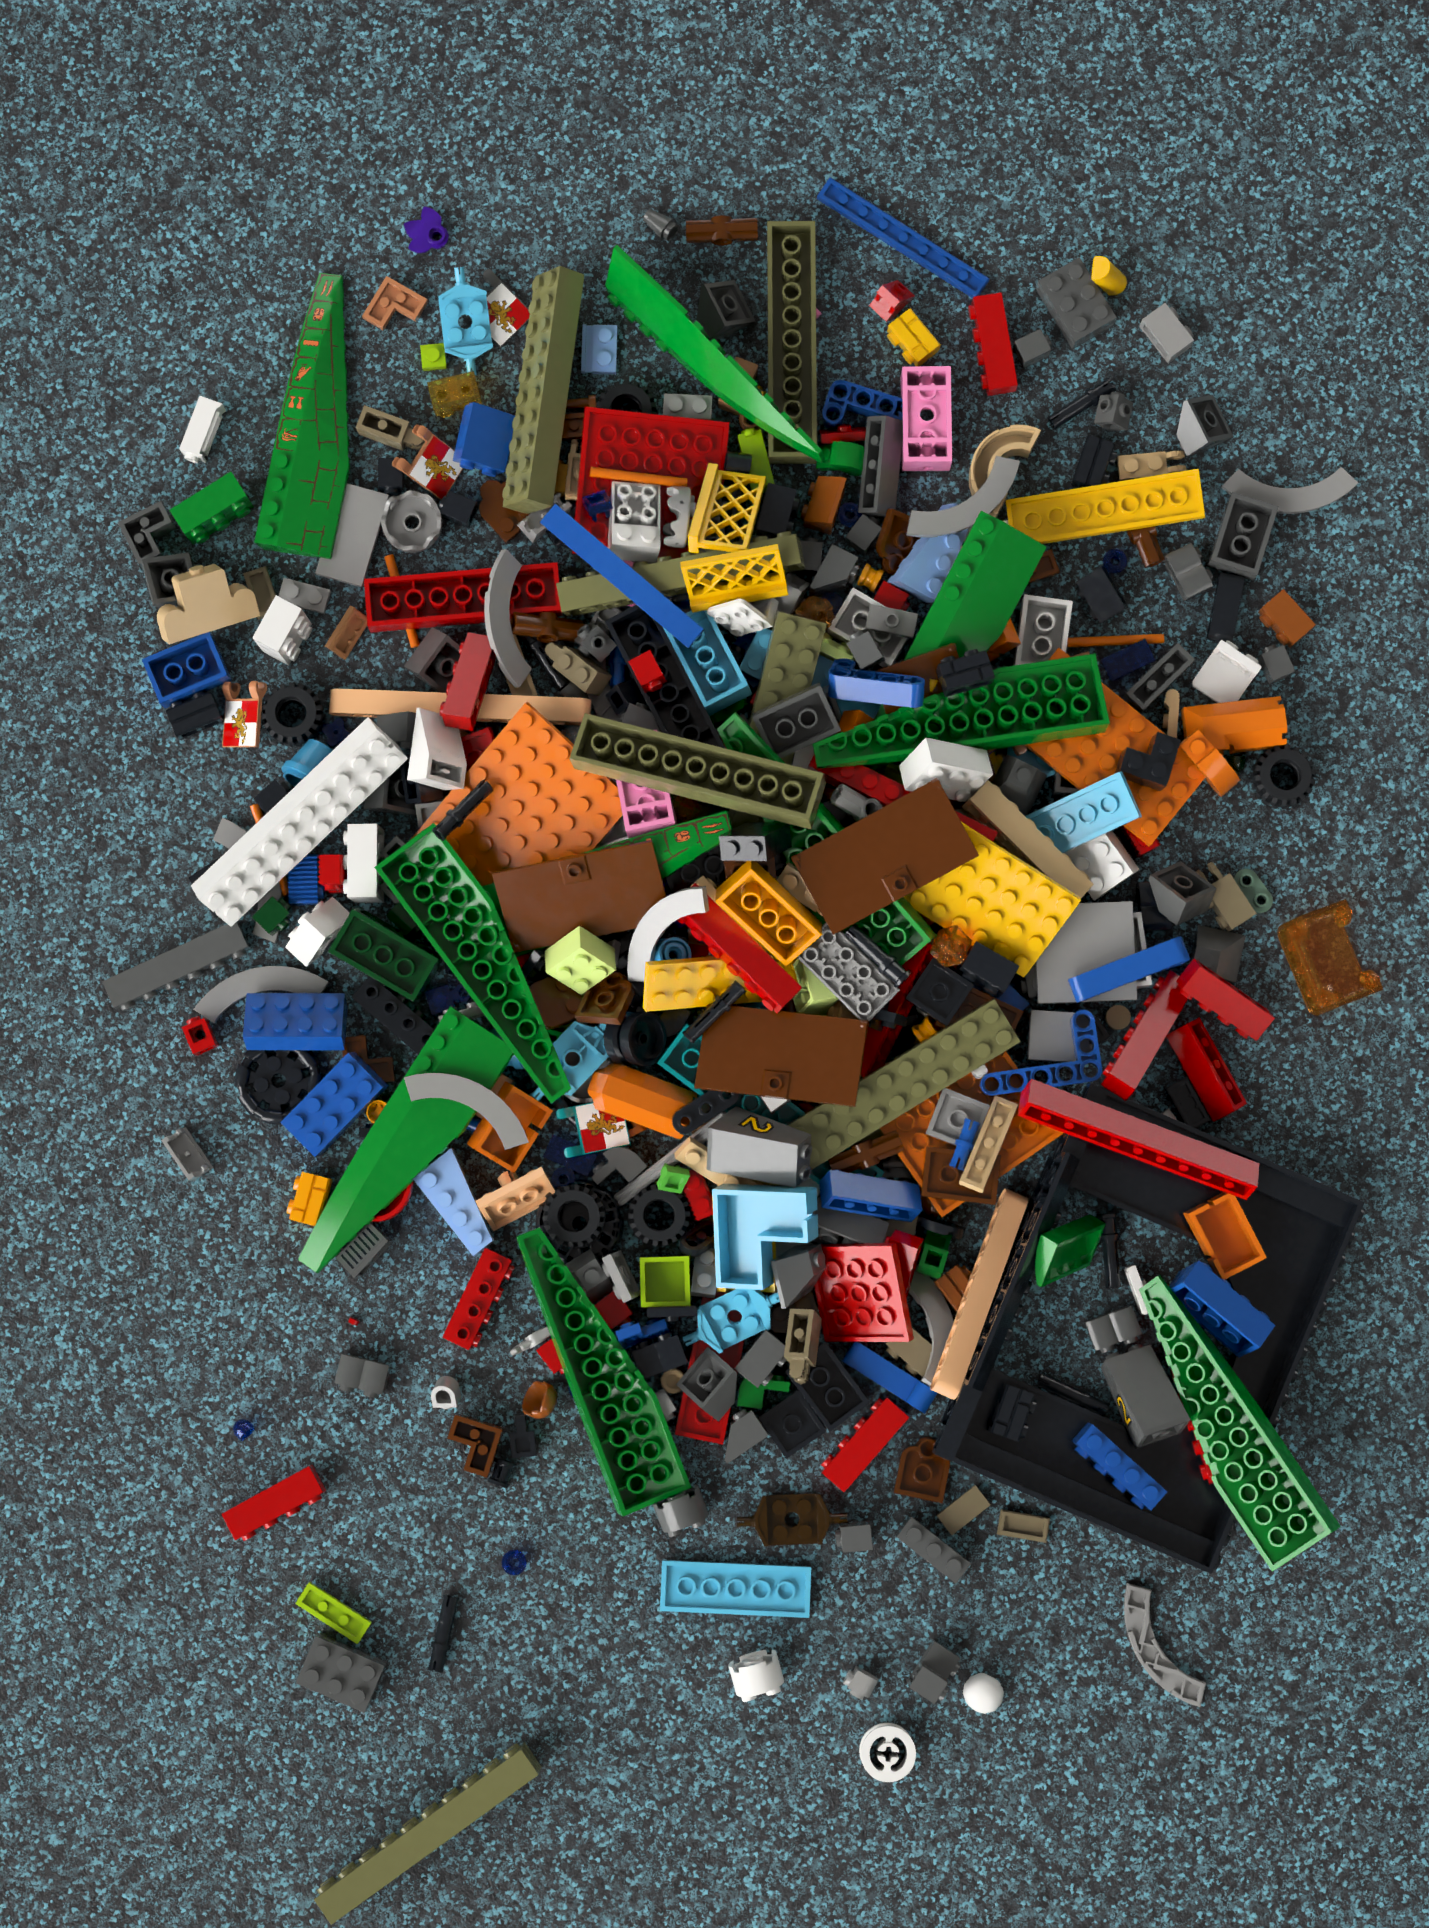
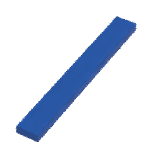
[817,177,990,298]
[540,504,704,649]

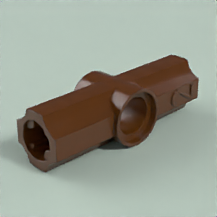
[686,215,758,246]
[1127,526,1165,568]
[510,612,585,643]
[828,1130,904,1173]

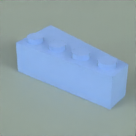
[887,503,969,603]
[413,1148,495,1256]

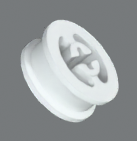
[859,1723,916,1782]

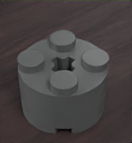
[653,1485,709,1537]

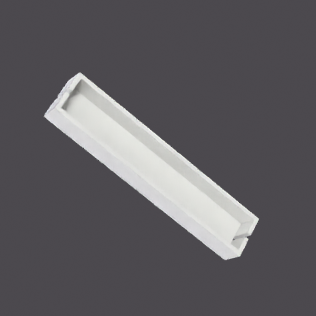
[191,717,408,927]

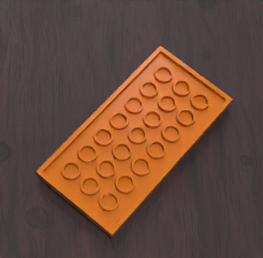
[1025,648,1205,847]

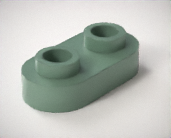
[1233,869,1273,914]

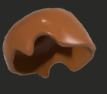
[522,1381,557,1419]

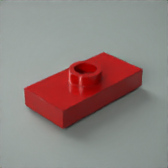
[820,424,866,444]

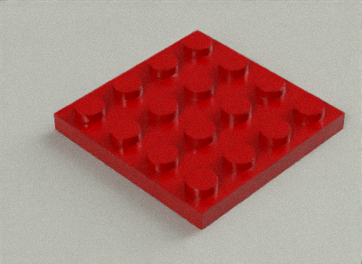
[814,1243,914,1342]

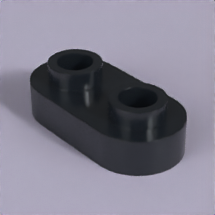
[679,1221,715,1257]

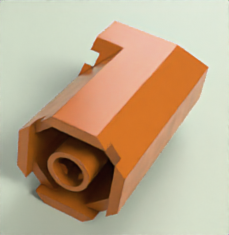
[1181,696,1287,756]
[587,1063,697,1140]

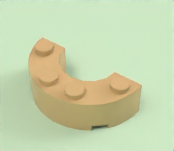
[969,425,1041,518]

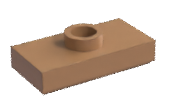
[325,606,367,660]

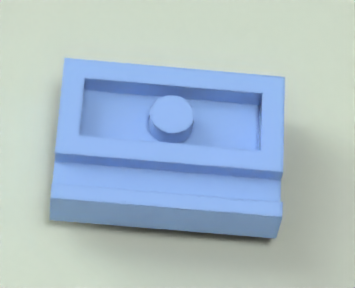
[581,324,618,375]

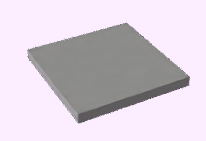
[1036,901,1137,1004]

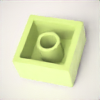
[545,926,616,995]

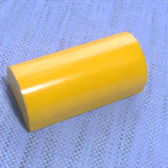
[1091,256,1127,295]

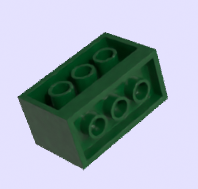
[328,908,443,1002]

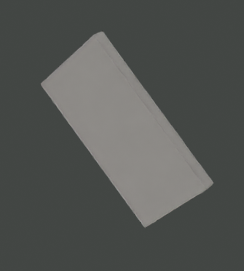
[316,483,390,588]
[797,923,901,1021]

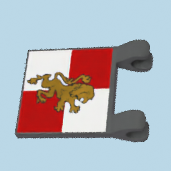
[466,269,530,348]

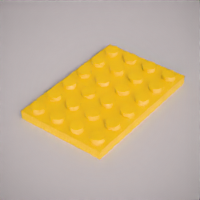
[904,822,1081,978]

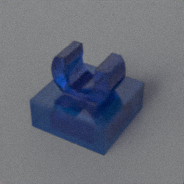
[582,490,613,522]

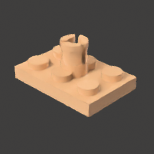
[476,1166,555,1231]

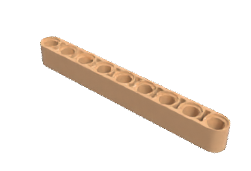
[930,1188,1028,1400]

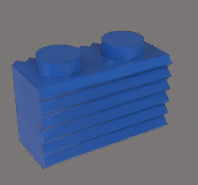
[288,854,325,906]

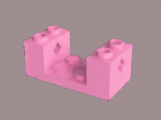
[900,366,952,471]
[616,729,677,838]

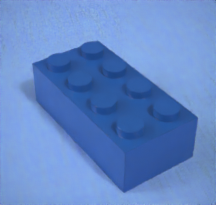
[243,993,348,1050]
[280,1051,389,1157]
[1169,1260,1275,1358]

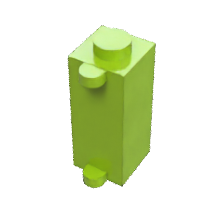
[737,428,775,493]

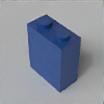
[452,402,515,477]

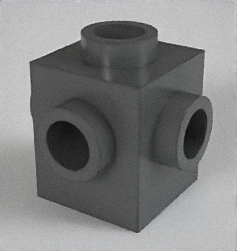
[1094,392,1133,431]
[574,623,617,663]

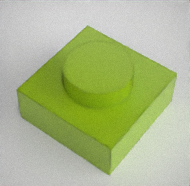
[420,343,447,371]

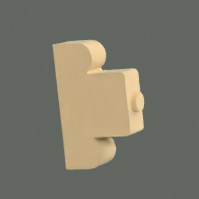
[157,564,260,644]

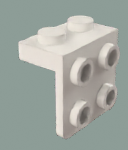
[707,598,779,637]
[1192,640,1262,703]

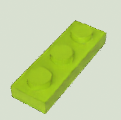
[295,1582,372,1644]

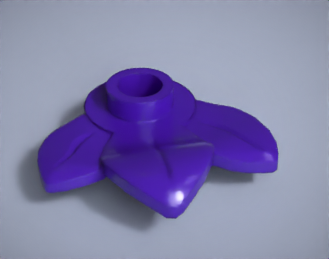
[404,206,449,253]

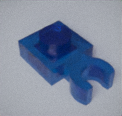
[425,984,471,1016]

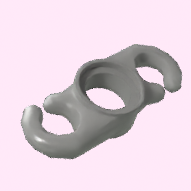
[510,1326,550,1355]

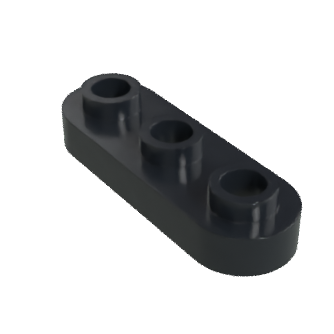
[671,1090,739,1134]

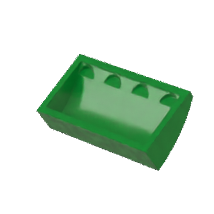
[1035,1214,1106,1287]

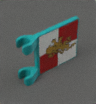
[556,1102,631,1158]

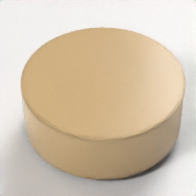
[1105,1005,1131,1030]
[661,1368,684,1393]

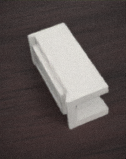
[179,396,226,463]

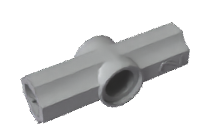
[831,784,883,822]

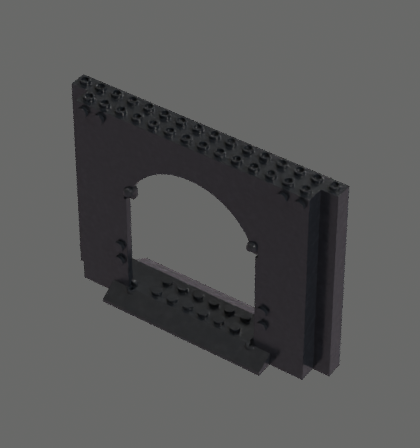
[932,1083,1365,1574]

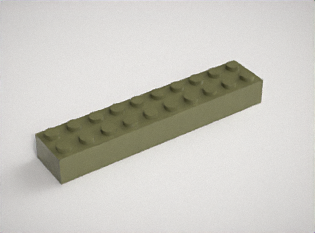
[767,221,817,464]
[502,266,584,514]
[556,531,805,617]
[727,611,827,828]
[569,713,826,830]
[786,999,1020,1170]
[314,1742,542,1925]

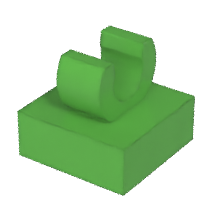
[657,1163,690,1194]

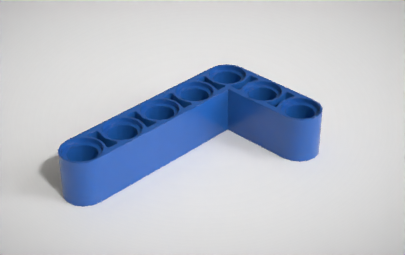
[1068,936,1190,1003]
[980,1010,1102,1096]

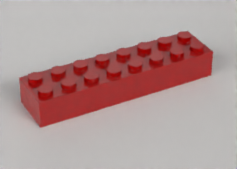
[364,562,563,633]

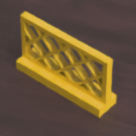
[688,463,766,553]
[680,544,788,613]

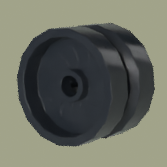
[604,1011,666,1066]

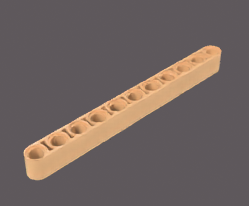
[329,689,591,726]

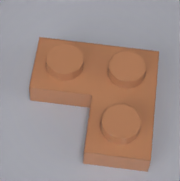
[362,276,428,331]

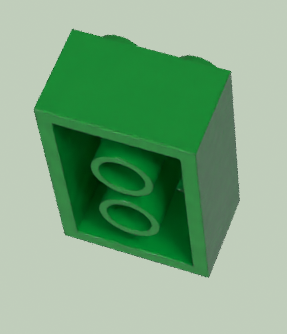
[169,472,254,545]

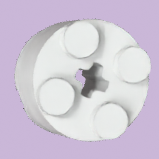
[728,1650,784,1702]

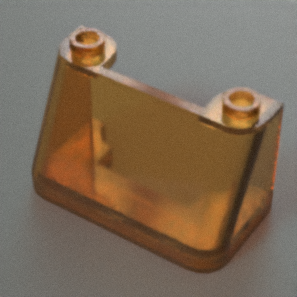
[1277,899,1384,1016]

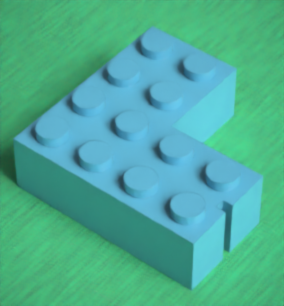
[712,1184,819,1290]

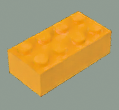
[715,861,822,966]

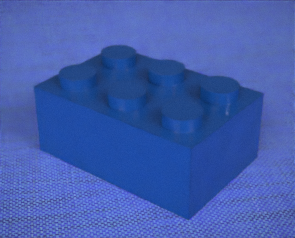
[142,632,232,709]

